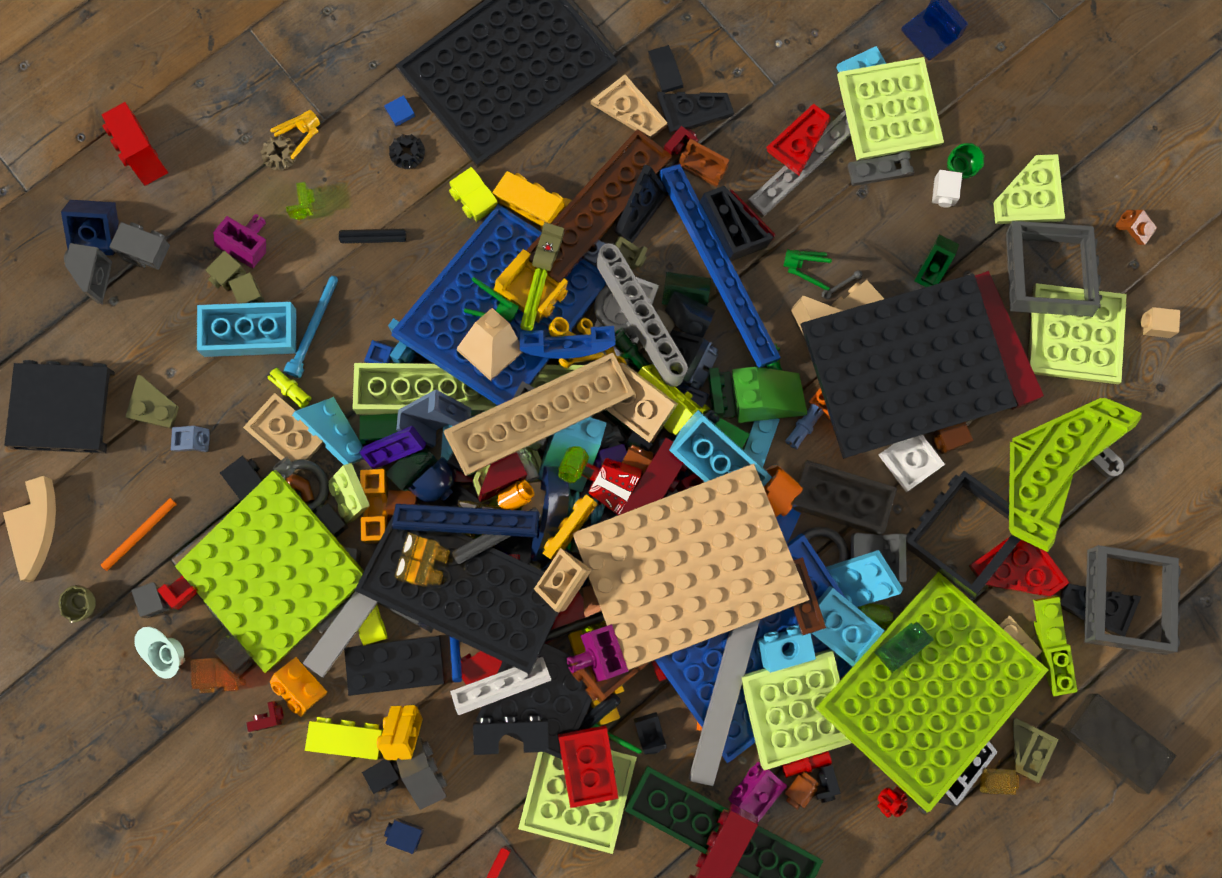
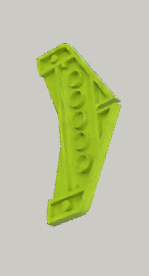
[1009,398,1142,552]

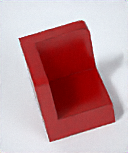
[157,575,198,610]

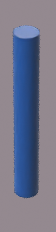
[450,637,462,683]

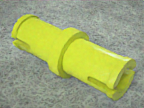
[268,368,311,408]

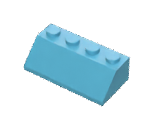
[669,410,772,487]

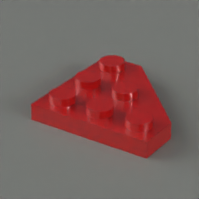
[968,536,1069,597]

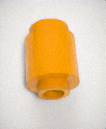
[497,480,534,510]

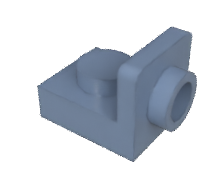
[171,426,210,452]

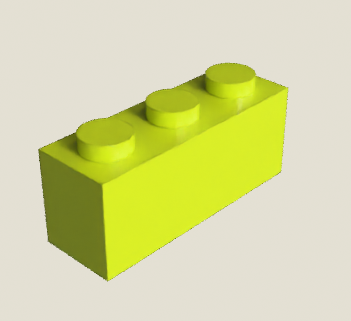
[305,717,383,760]

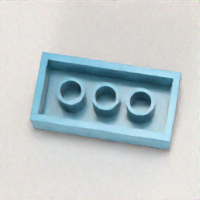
[197,302,296,357]

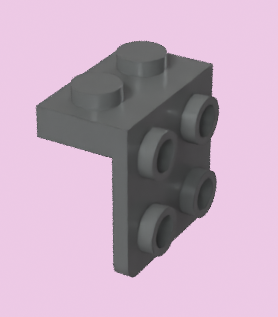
[851,533,907,582]

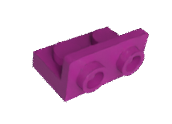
[728,762,787,822]

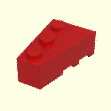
[101,102,168,186]

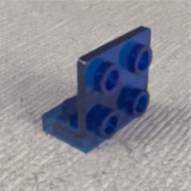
[901,0,968,61]

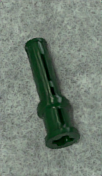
[614,328,651,372]

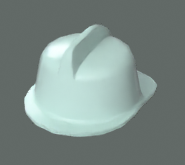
[135,627,185,679]

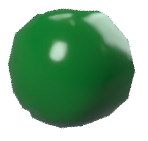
[947,143,984,179]

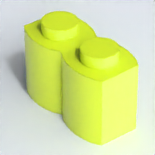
[449,167,498,222]

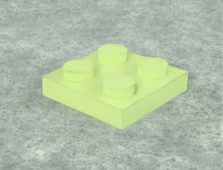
[329,463,370,524]

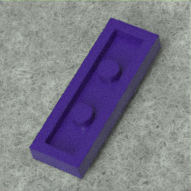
[359,425,427,469]

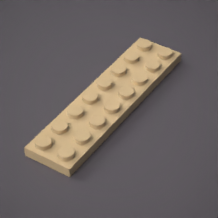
[443,353,635,476]

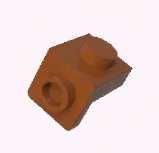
[1115,210,1157,245]

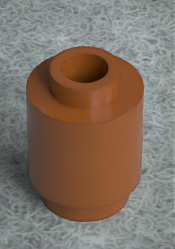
[785,772,819,810]

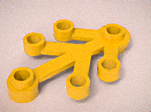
[548,317,627,368]

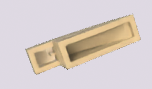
[3,476,56,582]

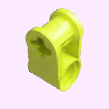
[358,605,387,646]

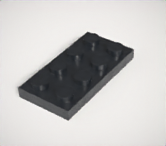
[344,636,445,696]

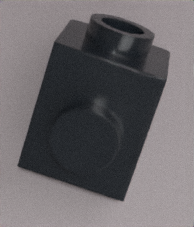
[634,712,667,754]

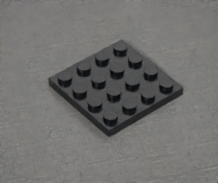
[476,643,592,760]

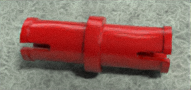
[781,751,832,778]

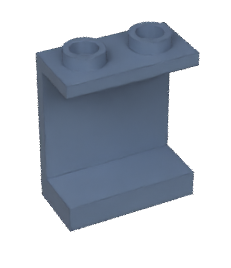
[396,389,471,448]

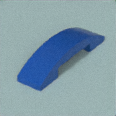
[520,326,616,359]

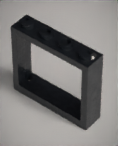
[906,471,1021,599]

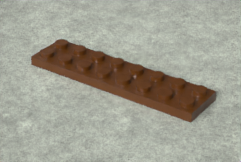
[526,129,672,283]

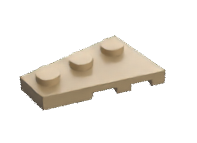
[591,75,668,139]

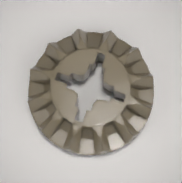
[261,135,297,170]

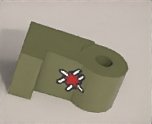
[532,222,564,271]

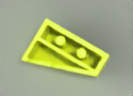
[638,364,710,435]

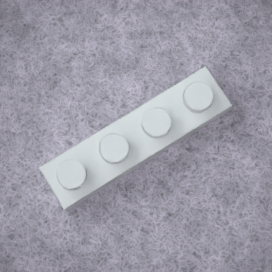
[450,657,551,715]

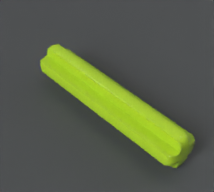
[520,268,547,331]

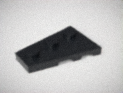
[614,164,668,243]
[1060,584,1141,637]

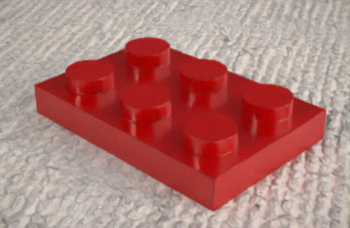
[558,725,619,808]

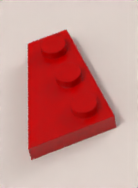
[766,104,830,176]

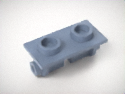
[682,342,718,390]

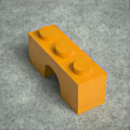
[360,469,389,544]

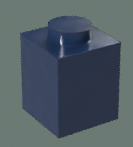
[384,818,424,854]

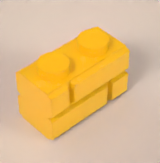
[377,705,423,760]

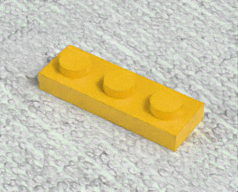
[543,495,598,560]

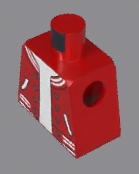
[581,458,642,515]

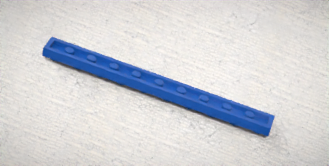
[658,164,781,368]

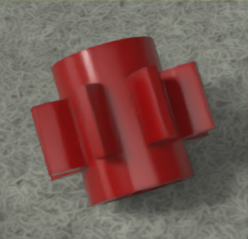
[877,786,908,818]

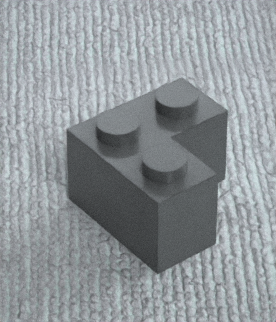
[109,222,170,270]
[396,735,447,810]

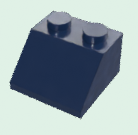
[61,200,119,256]

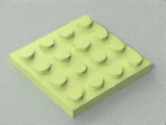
[837,57,944,161]
[1028,283,1127,384]
[741,649,852,770]
[518,750,637,854]

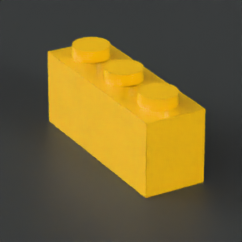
[492,171,566,226]

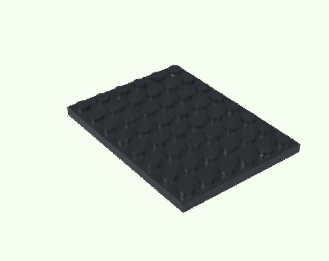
[396,0,618,168]
[800,274,1017,459]

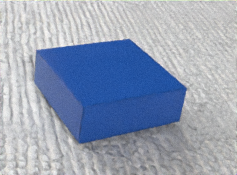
[384,95,415,127]
[364,340,394,363]

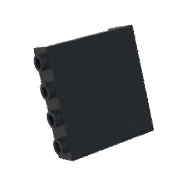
[4,360,115,454]

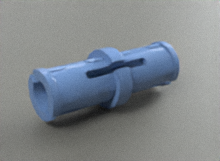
[785,404,824,449]

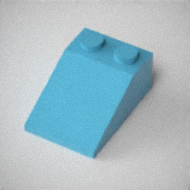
[537,417,607,492]

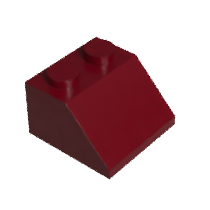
[478,452,527,503]

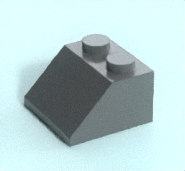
[64,243,112,305]

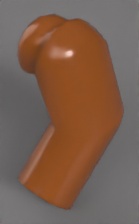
[285,474,315,503]

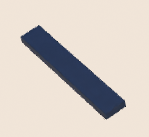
[392,504,540,537]

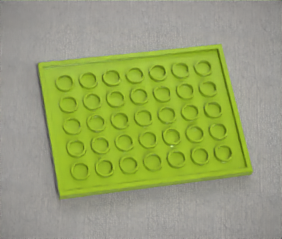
[816,572,1048,813]

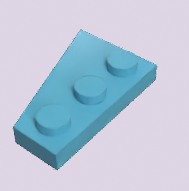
[292,397,364,465]

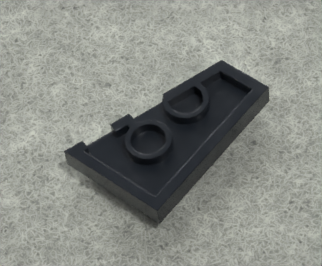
[657,92,734,135]

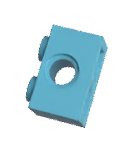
[757,625,816,673]

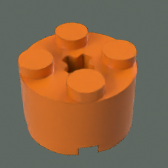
[764,465,803,517]

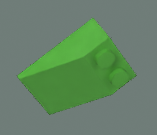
[731,367,807,423]

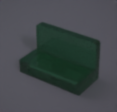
[662,272,711,306]

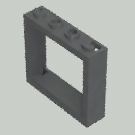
[1006,221,1102,317]
[1085,545,1181,655]

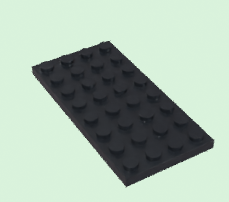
[354,514,559,675]

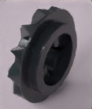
[389,134,425,169]

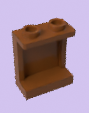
[570,651,648,702]

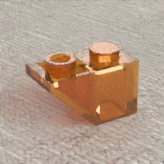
[191,658,246,694]

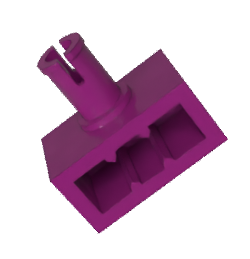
[213,214,266,269]
[567,624,628,682]

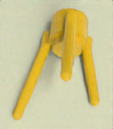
[270,110,320,159]

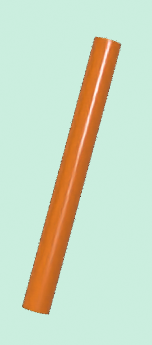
[100,498,177,571]

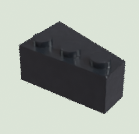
[700,186,774,261]

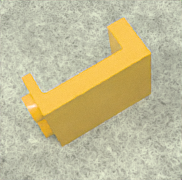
[494,249,568,323]

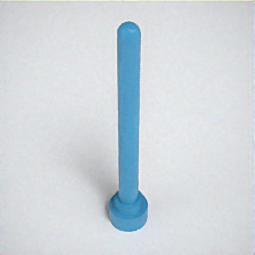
[283,276,338,378]

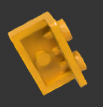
[270,657,327,717]

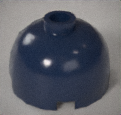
[409,457,456,502]

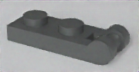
[848,151,914,186]

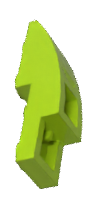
[1033,596,1077,696]

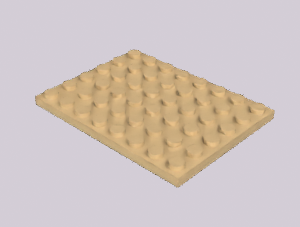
[572,464,809,670]

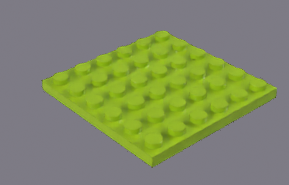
[175,470,364,673]

